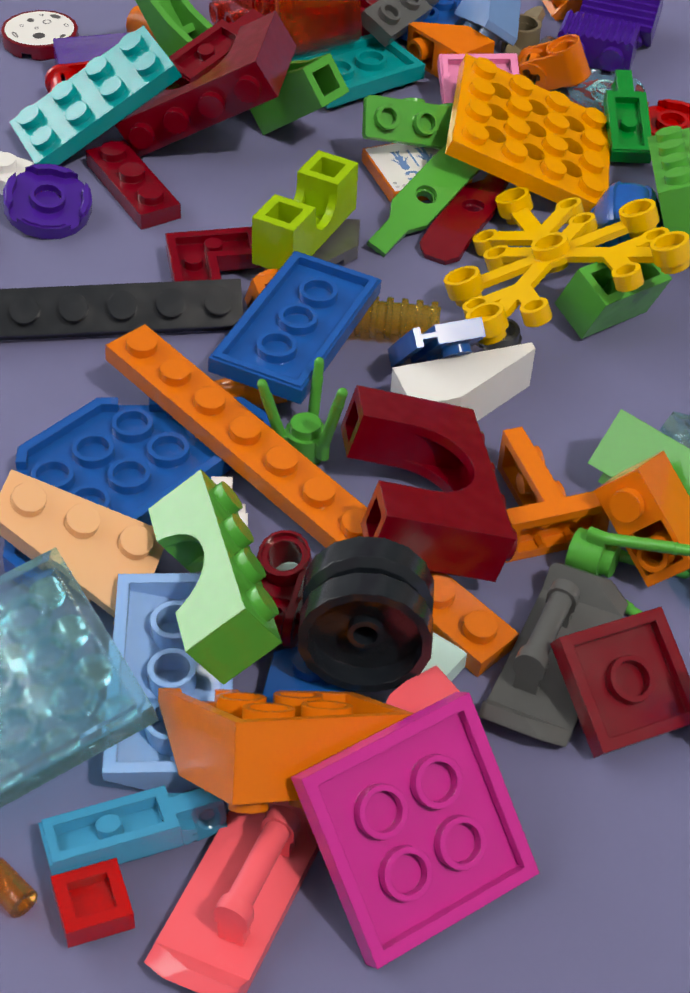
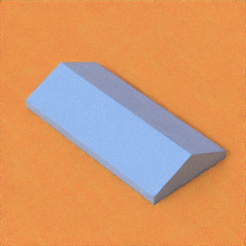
[102,573,233,793]

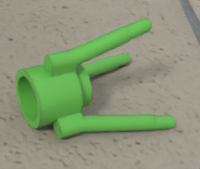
[257,357,348,465]
[565,526,690,616]

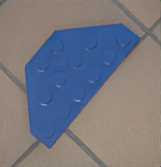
[3,397,272,601]

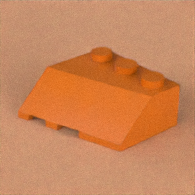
[158,688,414,814]

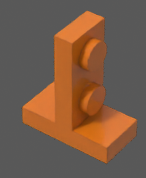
[497,426,610,563]

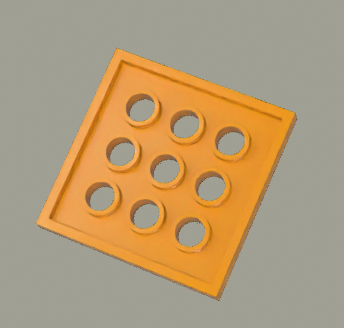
[445,53,610,212]

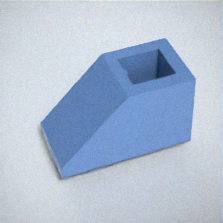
[454,0,521,46]

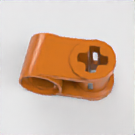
[518,34,591,91]

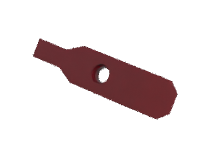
[419,173,509,265]

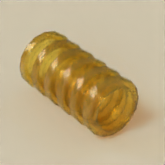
[353,296,441,340]

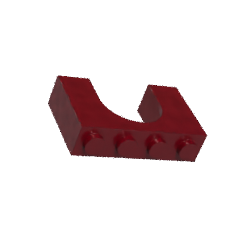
[115,11,297,157]
[340,385,517,582]

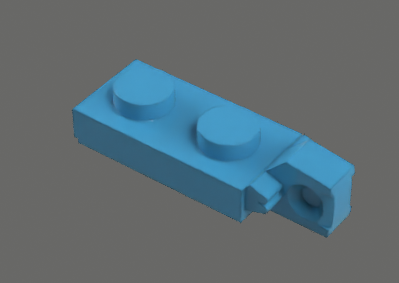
[38,785,227,876]

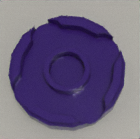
[3,164,92,239]

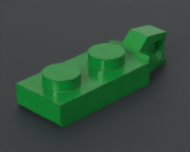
[603,70,652,164]

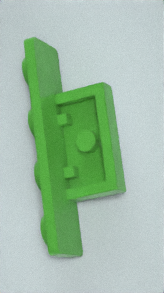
[362,95,453,149]

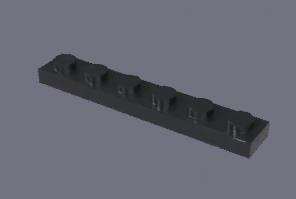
[0,279,243,341]

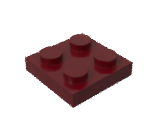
[550,606,690,758]

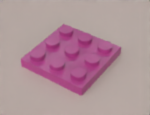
[291,692,539,969]

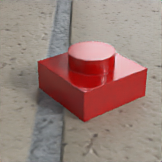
[50,857,135,948]

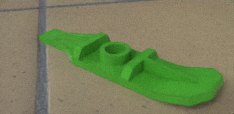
[367,145,481,257]

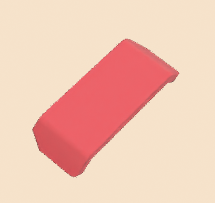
[144,801,319,993]

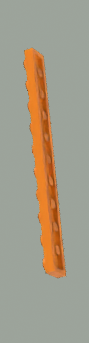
[105,324,519,677]

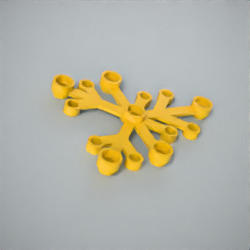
[443,187,690,345]

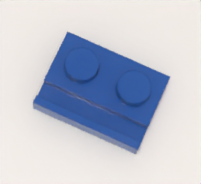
[387,317,486,368]

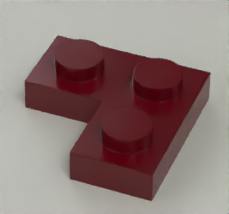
[165,227,262,281]

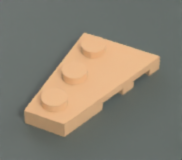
[0,469,164,624]

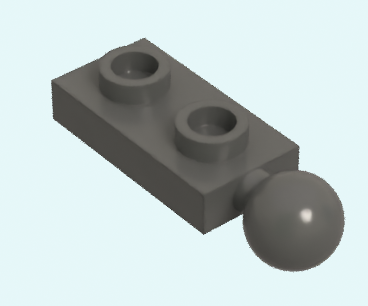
[358,0,439,47]

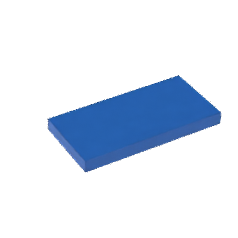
[208,251,382,404]

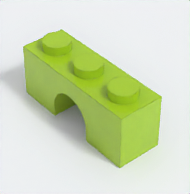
[252,150,358,270]

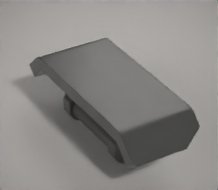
[478,563,628,747]

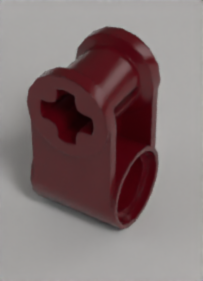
[256,530,312,649]

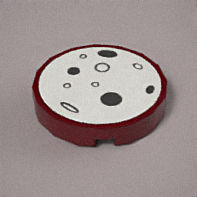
[1,10,79,61]

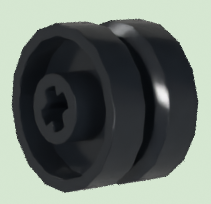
[298,536,434,692]

